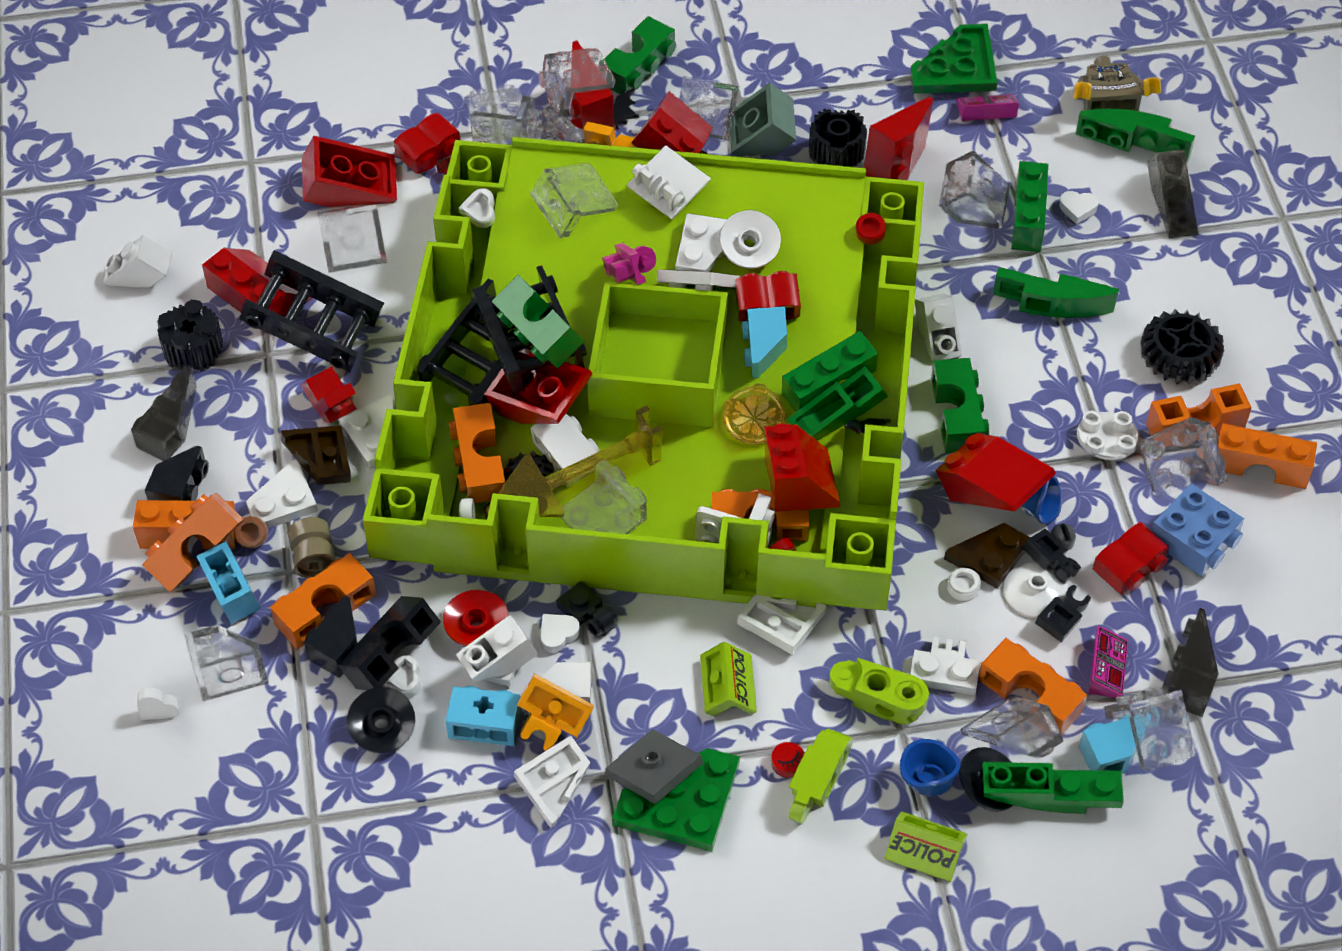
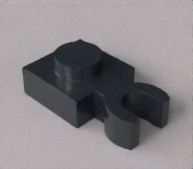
[1022,528,1081,583]
[1035,585,1091,643]

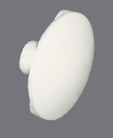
[1077,411,1140,460]

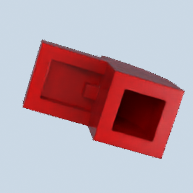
[301,366,357,424]

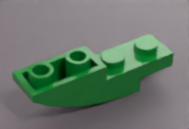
[1075,108,1195,163]
[993,267,1119,318]
[982,762,1124,814]

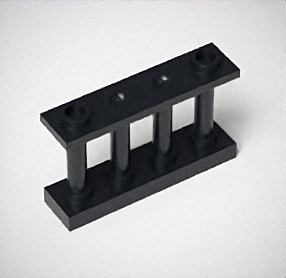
[239,250,384,372]
[472,265,587,395]
[417,278,543,406]

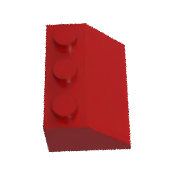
[202,248,312,317]
[764,423,840,512]

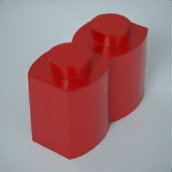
[393,112,461,174]
[735,271,801,322]
[1092,522,1169,595]

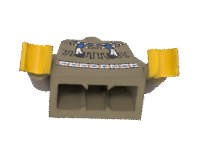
[1072,56,1161,111]

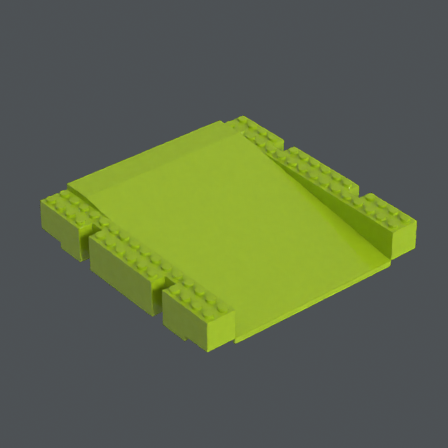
[363,137,925,611]

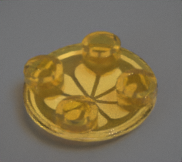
[722,383,785,444]

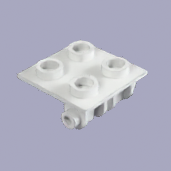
[627,146,711,220]

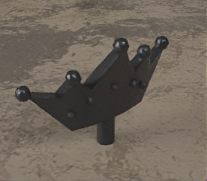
[614,87,640,130]
[844,418,891,434]

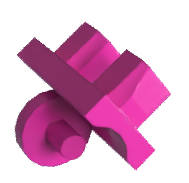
[602,242,656,285]

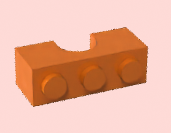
[1146,383,1252,448]
[448,403,506,503]
[1211,423,1317,489]
[712,489,809,541]
[142,492,244,592]
[133,500,237,549]
[270,553,376,650]
[978,638,1087,738]

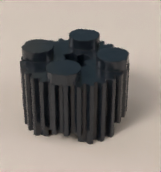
[808,108,867,167]
[157,299,223,372]

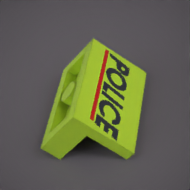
[700,641,757,717]
[884,811,967,882]

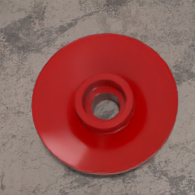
[443,590,509,647]

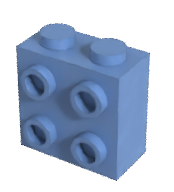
[1151,483,1244,577]

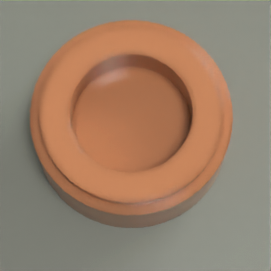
[234,516,268,549]

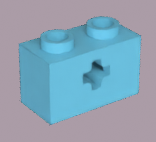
[196,541,261,624]
[445,686,522,746]

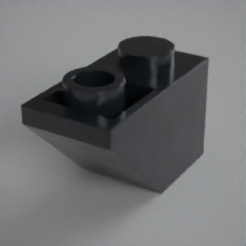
[144,446,209,501]
[304,595,358,678]

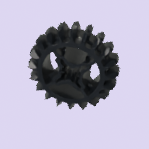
[1140,309,1224,385]

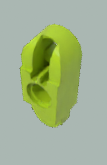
[829,658,929,725]
[788,729,853,824]

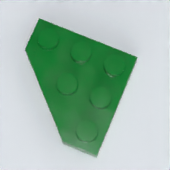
[910,24,998,94]
[612,748,740,852]

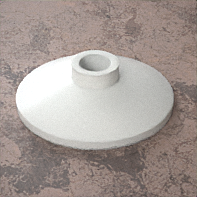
[720,210,781,269]
[1003,562,1068,619]

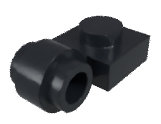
[556,581,618,637]

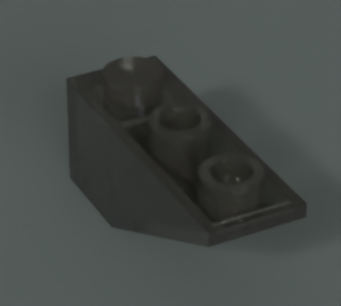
[1147,150,1198,239]
[131,365,197,461]
[1162,608,1219,718]

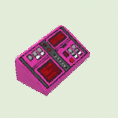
[957,94,1019,121]
[1089,626,1128,699]

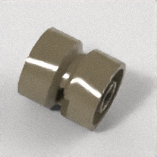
[287,517,336,578]

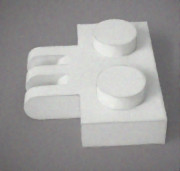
[910,636,981,696]

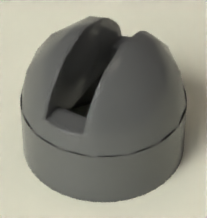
[1050,523,1076,550]

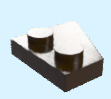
[281,425,351,485]
[944,523,1030,589]

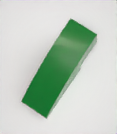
[787,366,888,440]

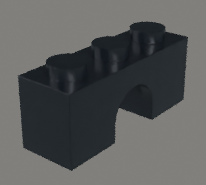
[337,596,441,690]

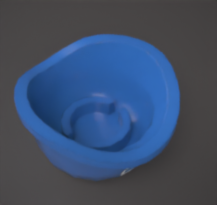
[1021,475,1062,524]
[900,739,961,796]

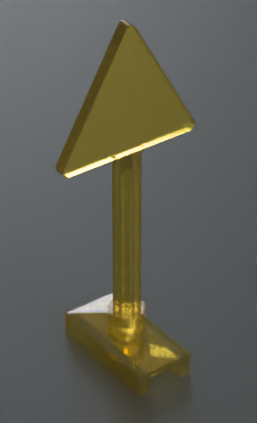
[486,405,663,517]

